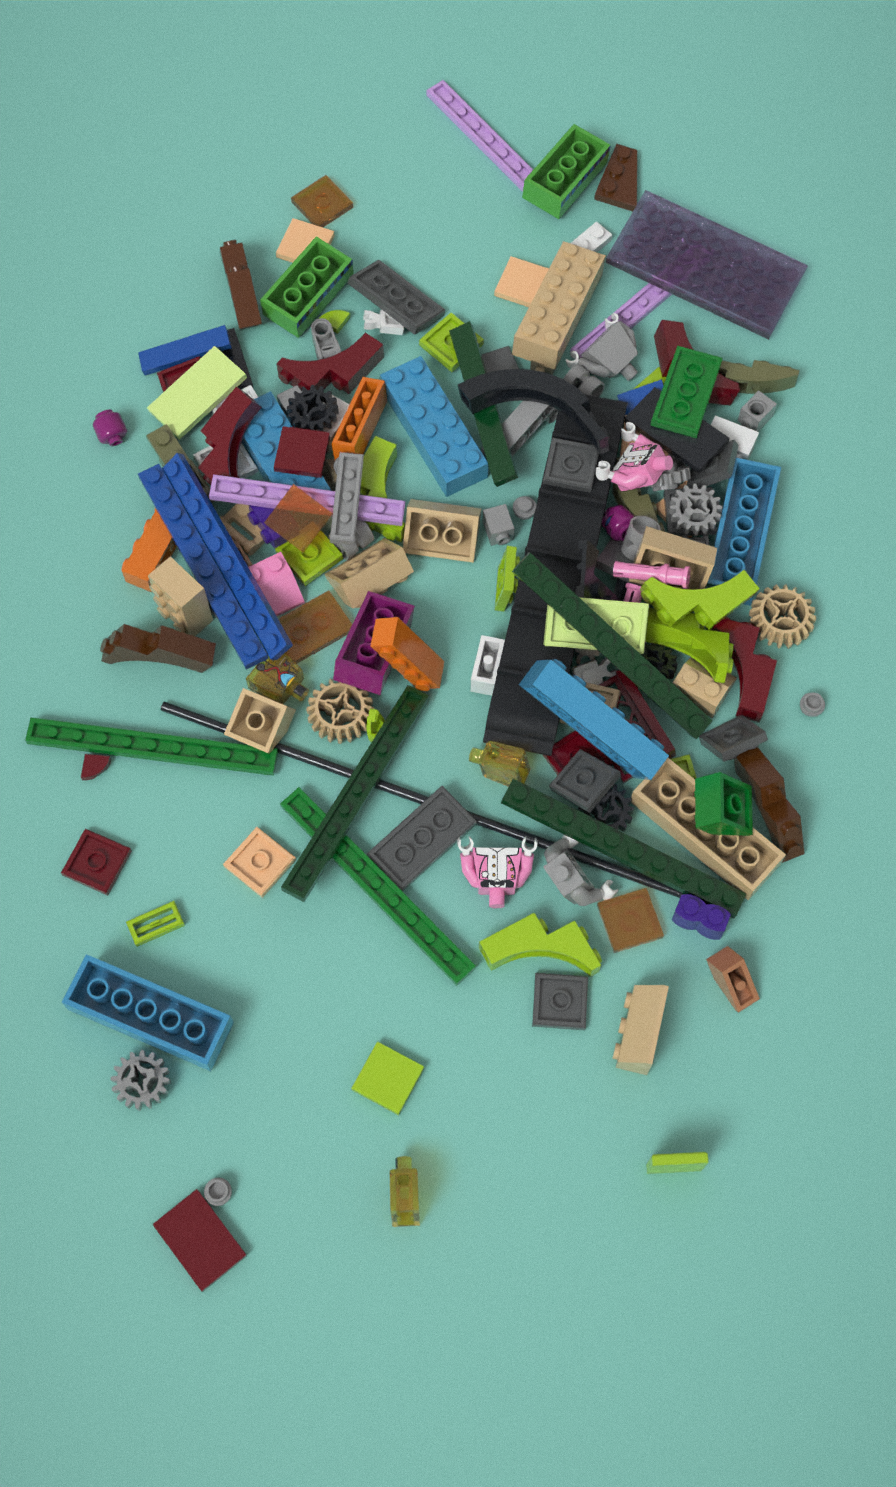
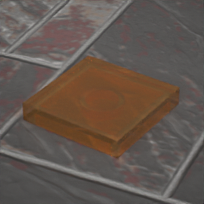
[291,175,353,227]
[264,484,333,553]
[597,888,664,953]

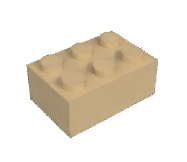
[629,526,717,590]
[148,556,213,636]

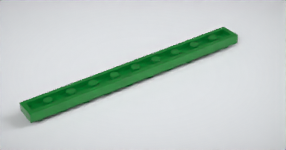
[25,717,278,776]
[280,787,476,986]

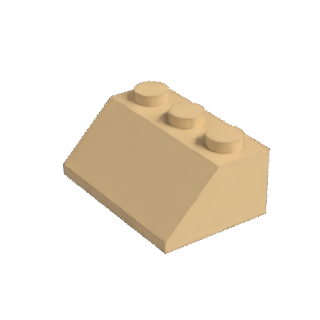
[403,499,482,563]
[324,538,414,609]
[612,985,669,1075]

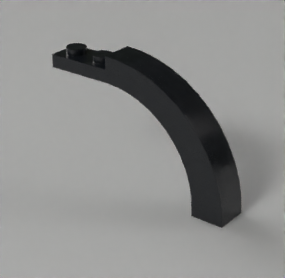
[458,369,610,455]

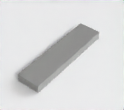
[330,452,364,545]

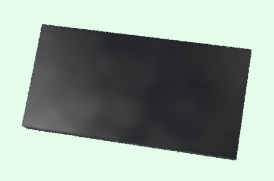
[624,387,730,474]

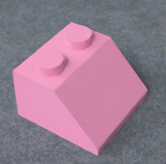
[248,552,305,616]

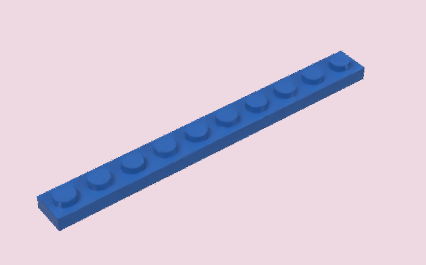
[162,453,293,660]
[138,464,268,670]

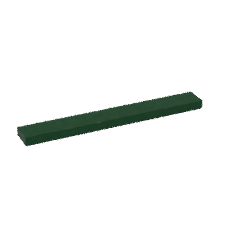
[449,321,519,487]

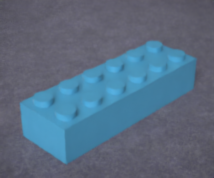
[380,356,488,497]
[241,391,331,531]
[705,458,781,606]
[519,659,669,780]
[62,954,234,1071]

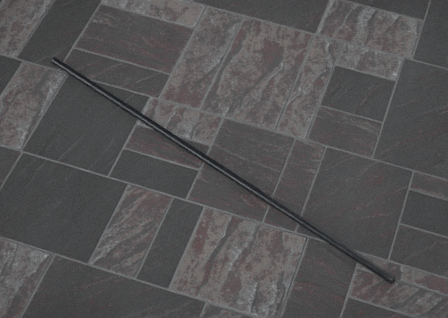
[161,701,683,898]

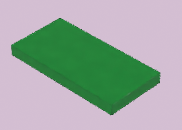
[650,346,723,438]

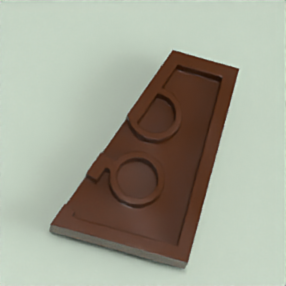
[594,144,637,212]

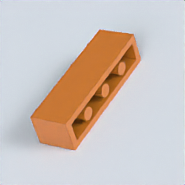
[332,377,387,460]
[121,499,188,592]
[370,617,444,691]

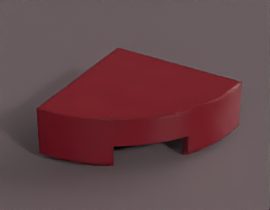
[81,754,111,781]

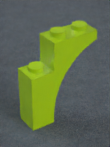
[360,436,405,543]
[639,570,760,630]
[645,608,733,683]
[479,913,602,977]

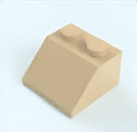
[672,657,737,718]
[224,688,296,754]

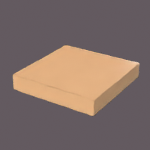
[276,218,335,263]
[494,256,549,307]
[223,827,296,898]

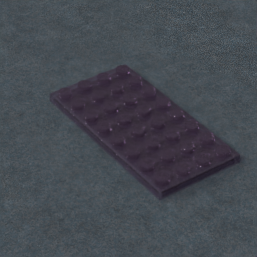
[605,190,808,340]

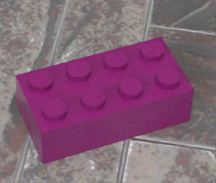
[333,591,415,695]

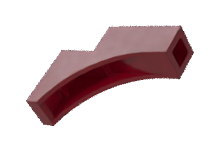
[654,320,740,406]
[276,332,384,394]
[198,387,262,485]
[707,617,777,723]

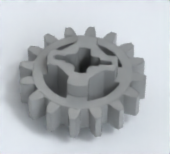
[645,461,691,491]
[669,484,723,536]
[111,1050,171,1111]

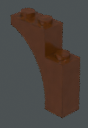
[219,240,262,330]
[100,624,216,673]
[734,747,805,863]

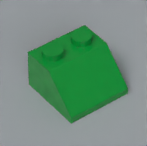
[694,772,753,836]

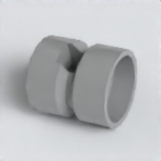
[563,364,605,397]
[621,516,661,561]
[329,520,374,560]

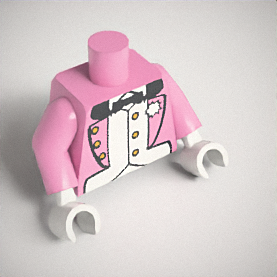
[596,422,673,491]
[457,836,538,908]

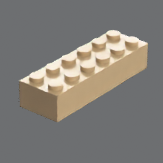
[512,241,606,370]
[631,758,786,901]

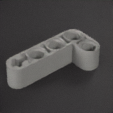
[480,401,558,460]

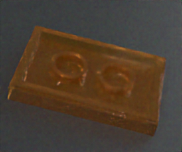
[278,590,352,667]

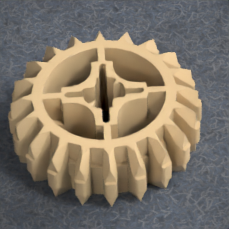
[749,584,816,649]
[306,678,374,744]

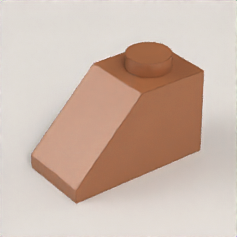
[706,946,760,1013]

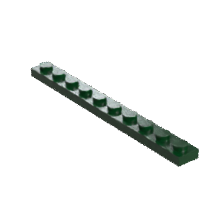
[512,552,713,739]
[281,685,429,902]
[501,779,746,919]

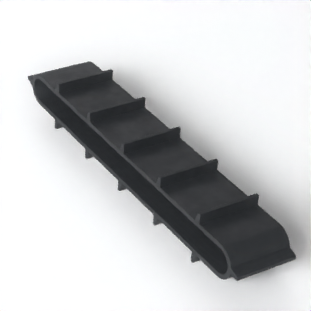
[483,394,628,756]

